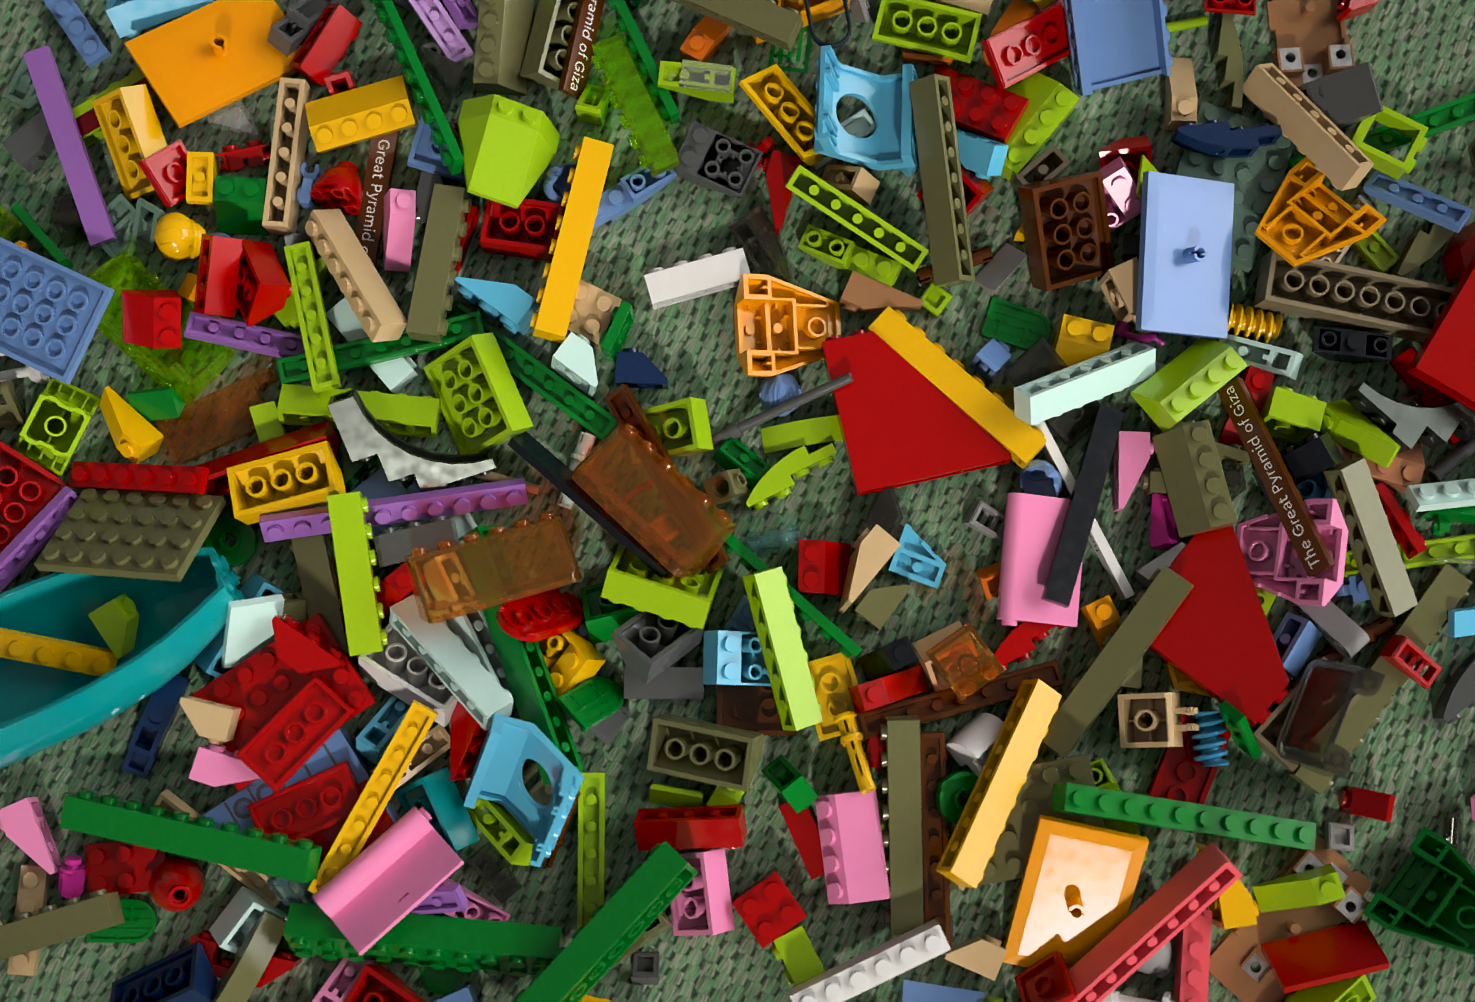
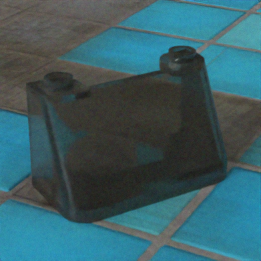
[1276,659,1385,778]

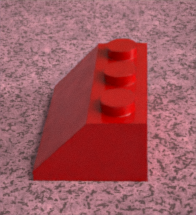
[480,199,565,262]
[236,239,292,326]

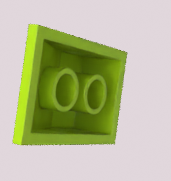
[629,397,714,465]

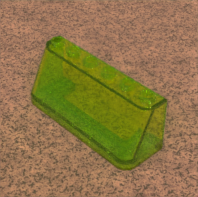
[86,250,235,407]

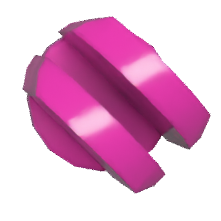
[56,855,86,899]

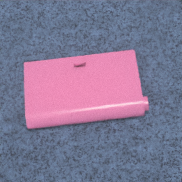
[996,493,1082,627]
[312,806,464,956]

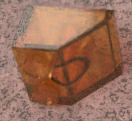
[926,621,1005,701]

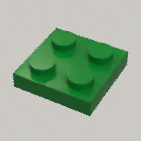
[599,301,635,364]

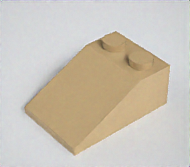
[838,524,901,614]

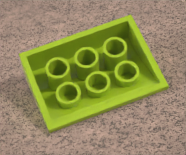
[961,72,1080,183]
[424,332,533,455]
[601,544,725,629]

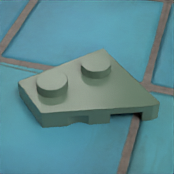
[100,193,136,265]

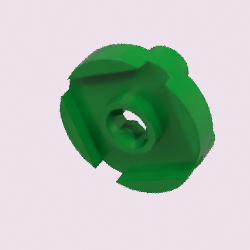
[203,514,258,567]
[936,771,978,825]

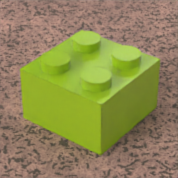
[1260,386,1327,446]

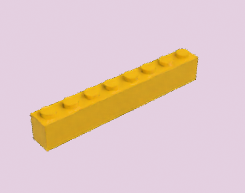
[530,136,614,344]
[867,306,1047,469]
[936,679,1062,888]

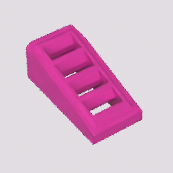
[1150,493,1180,551]

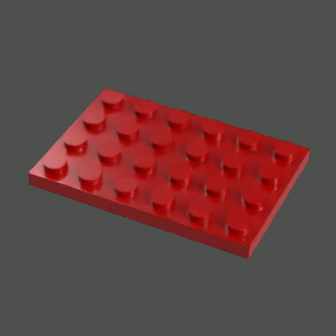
[190,613,377,791]

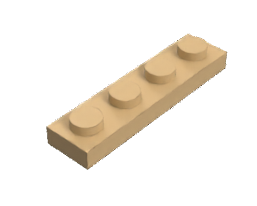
[7,864,50,976]

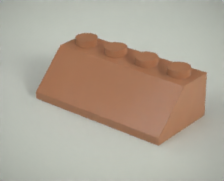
[1318,431,1425,493]

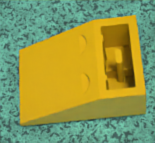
[538,630,606,697]

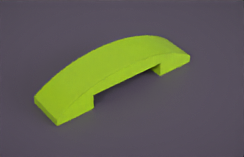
[760,415,843,454]

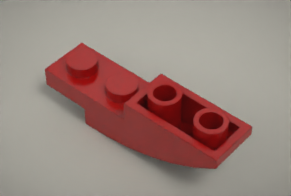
[983,621,1067,675]

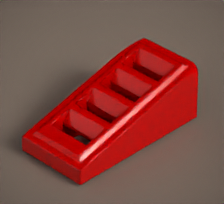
[1380,634,1442,689]

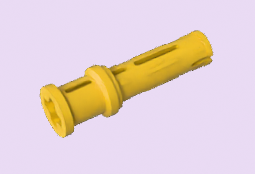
[833,711,876,794]

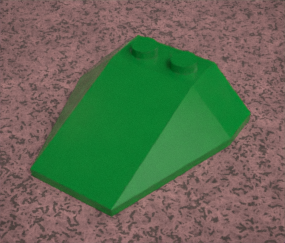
[1363,826,1475,956]

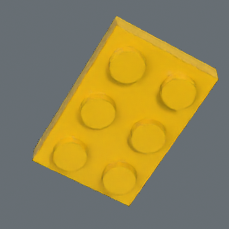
[807,653,860,741]

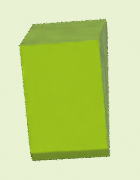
[575,84,612,126]

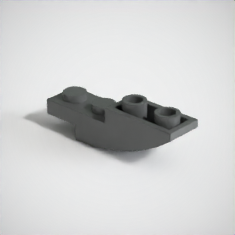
[1433,652,1475,724]

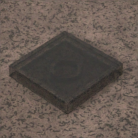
[405,45,466,114]

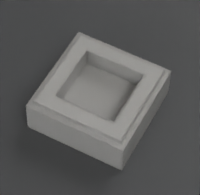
[1324,822,1354,852]

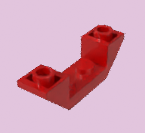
[190,930,302,988]

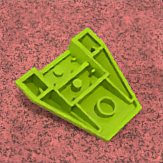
[457,94,560,209]

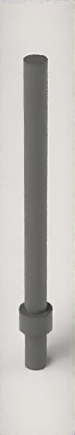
[711,372,854,445]

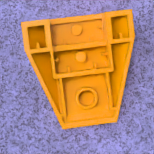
[1254,156,1387,267]
[733,273,841,377]

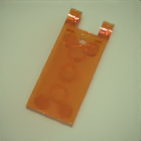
[156,367,278,466]

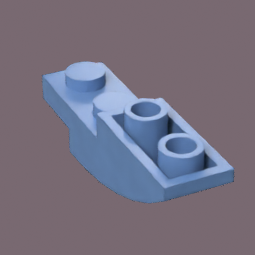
[593,154,677,230]

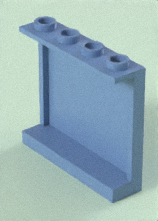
[1063,0,1173,96]

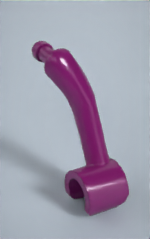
[1113,321,1165,346]

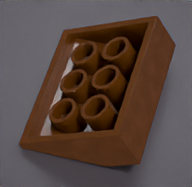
[1018,170,1114,291]

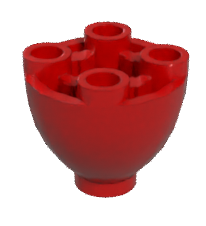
[310,161,363,215]
[149,857,205,912]

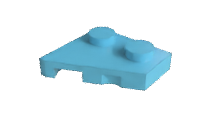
[888,524,946,589]

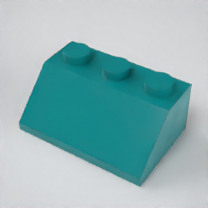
[396,767,480,852]

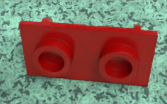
[215,139,271,172]

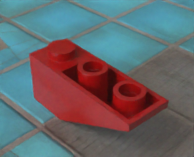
[450,701,488,781]

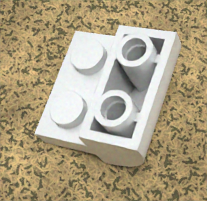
[945,713,1004,777]

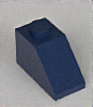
[615,348,668,389]

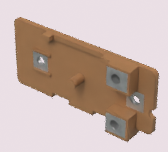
[1266,0,1355,88]
[1209,835,1370,1002]

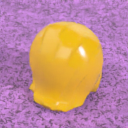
[154,212,206,262]

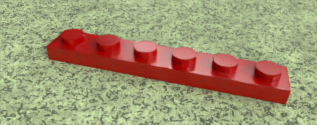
[69,461,209,495]

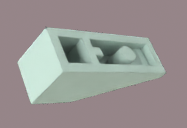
[1219,334,1304,380]

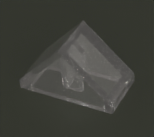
[207,99,263,140]

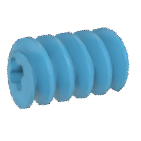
[1189,710,1229,767]

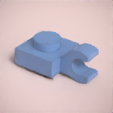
[297,162,322,210]
[1332,575,1370,603]

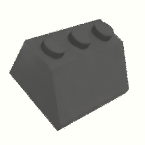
[612,611,705,684]

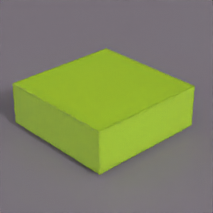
[919,282,953,318]

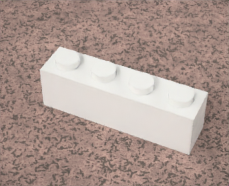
[644,247,750,310]

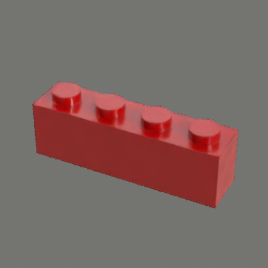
[634,804,747,852]

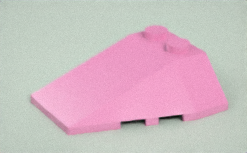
[1236,498,1348,606]

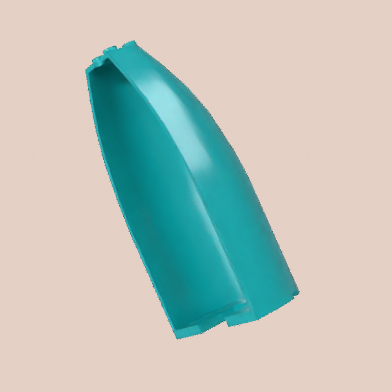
[0,547,244,769]

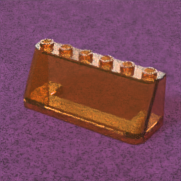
[571,424,737,578]
[404,511,582,623]

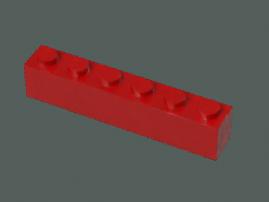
[196,419,340,496]

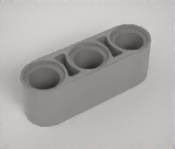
[1292,601,1370,659]

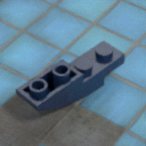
[1171,120,1282,158]
[121,674,191,779]

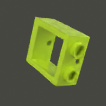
[1349,105,1429,180]

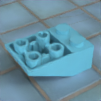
[454,277,540,336]
[703,630,771,686]

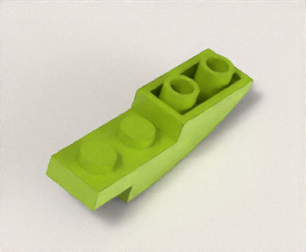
[798,224,903,288]
[746,443,837,511]

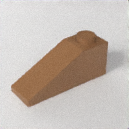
[839,271,924,315]

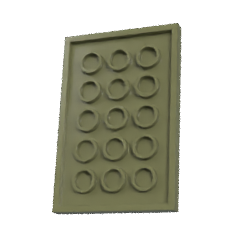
[34,488,226,582]
[948,754,1105,890]

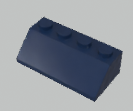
[110,942,217,1002]

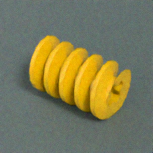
[1228,301,1283,344]

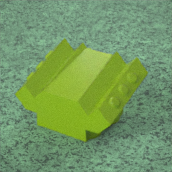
[14,377,101,476]

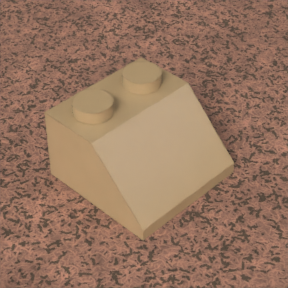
[912,621,984,692]

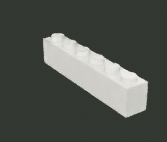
[788,919,951,1002]

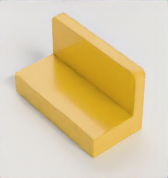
[186,151,218,210]

